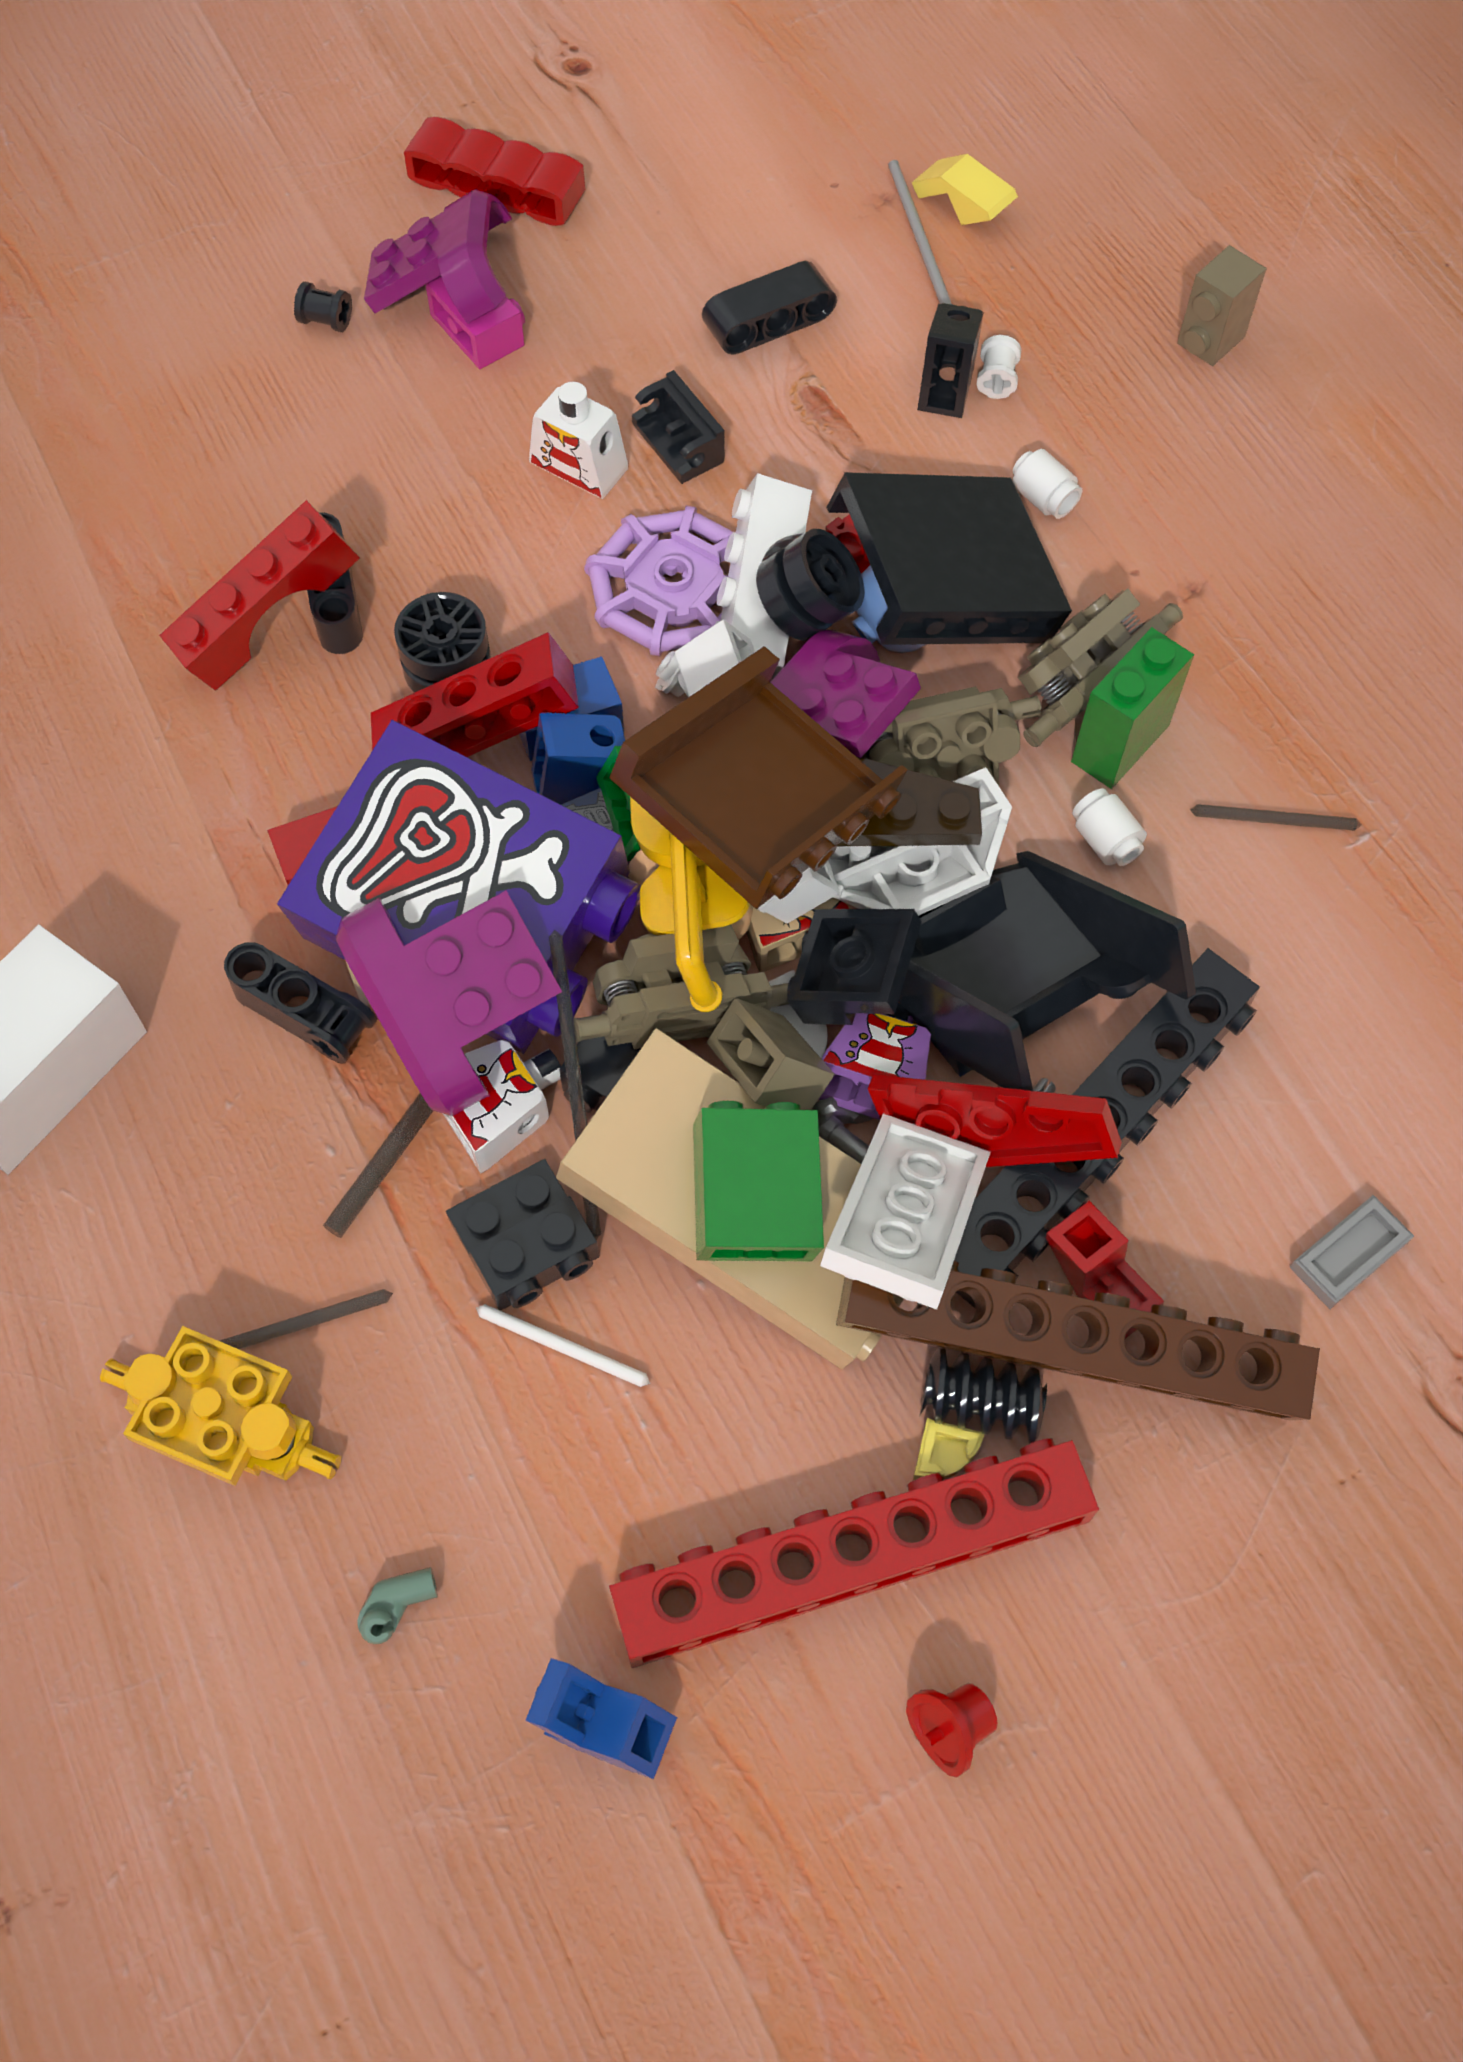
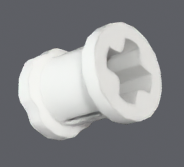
[976,335,1022,399]

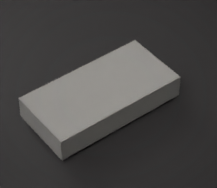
[1290,1195,1414,1309]

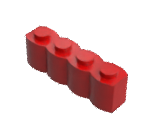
[404,117,585,226]

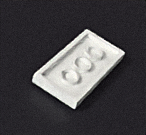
[820,1114,990,1310]

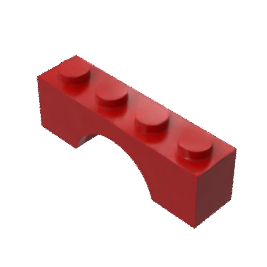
[159,500,360,691]

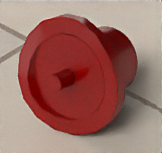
[906,1683,997,1778]

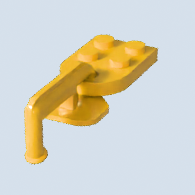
[630,797,750,1012]

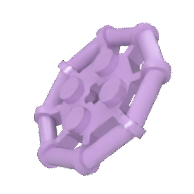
[584,505,733,656]

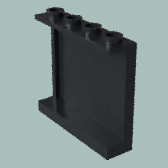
[826,472,1072,645]

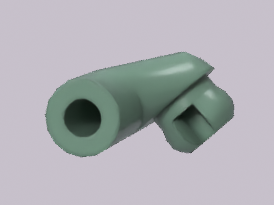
[357,1567,438,1644]

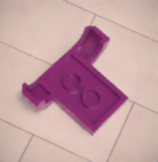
[364,189,512,324]
[771,629,921,758]
[336,891,562,1116]

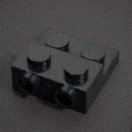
[787,909,922,1025]
[446,1159,599,1311]

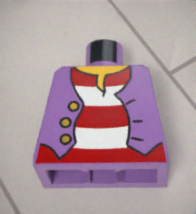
[818,1003,931,1120]

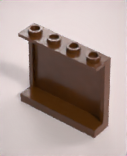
[610,646,908,909]

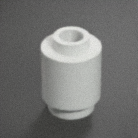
[1012,449,1083,519]
[1072,788,1147,866]

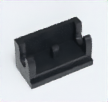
[632,370,724,484]

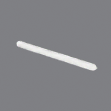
[476,1304,651,1387]

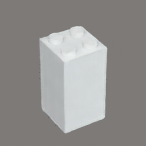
[0,924,147,1175]

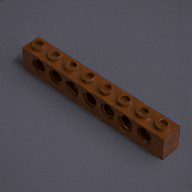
[836,1261,1320,1420]

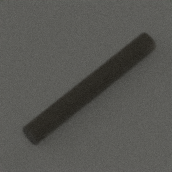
[323,1093,433,1238]

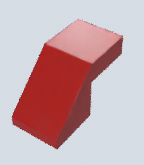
[1046,1200,1164,1339]

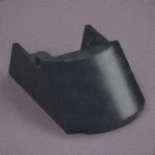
[899,851,1196,1091]

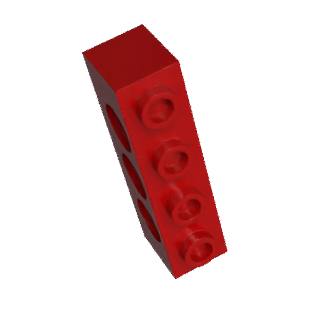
[370,632,579,757]

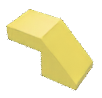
[911,154,1018,225]

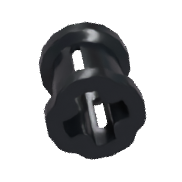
[294,281,352,332]

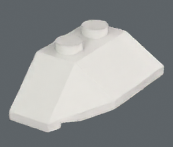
[828,767,1012,916]

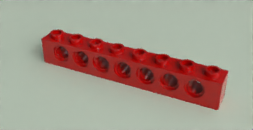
[609,1438,1099,1669]

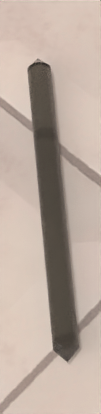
[1190,804,1361,831]
[220,1289,393,1349]

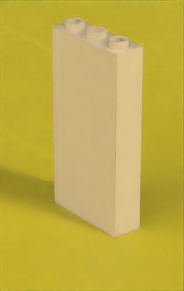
[556,1028,904,1369]

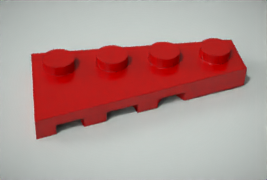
[867,1074,1122,1167]

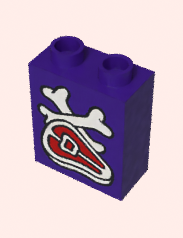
[277,720,641,1054]

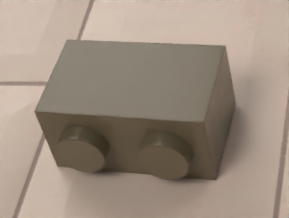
[1177,245,1267,366]
[706,997,835,1110]

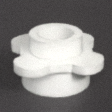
[655,651,685,697]

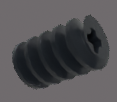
[919,1347,1047,1444]

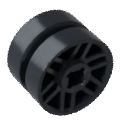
[756,528,864,641]
[394,592,491,692]

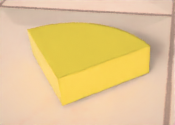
[913,1418,984,1480]

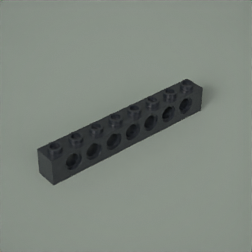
[954,948,1260,1309]

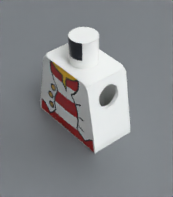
[529,382,628,499]
[442,1040,561,1174]

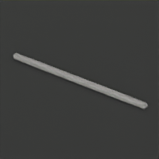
[888,160,952,304]

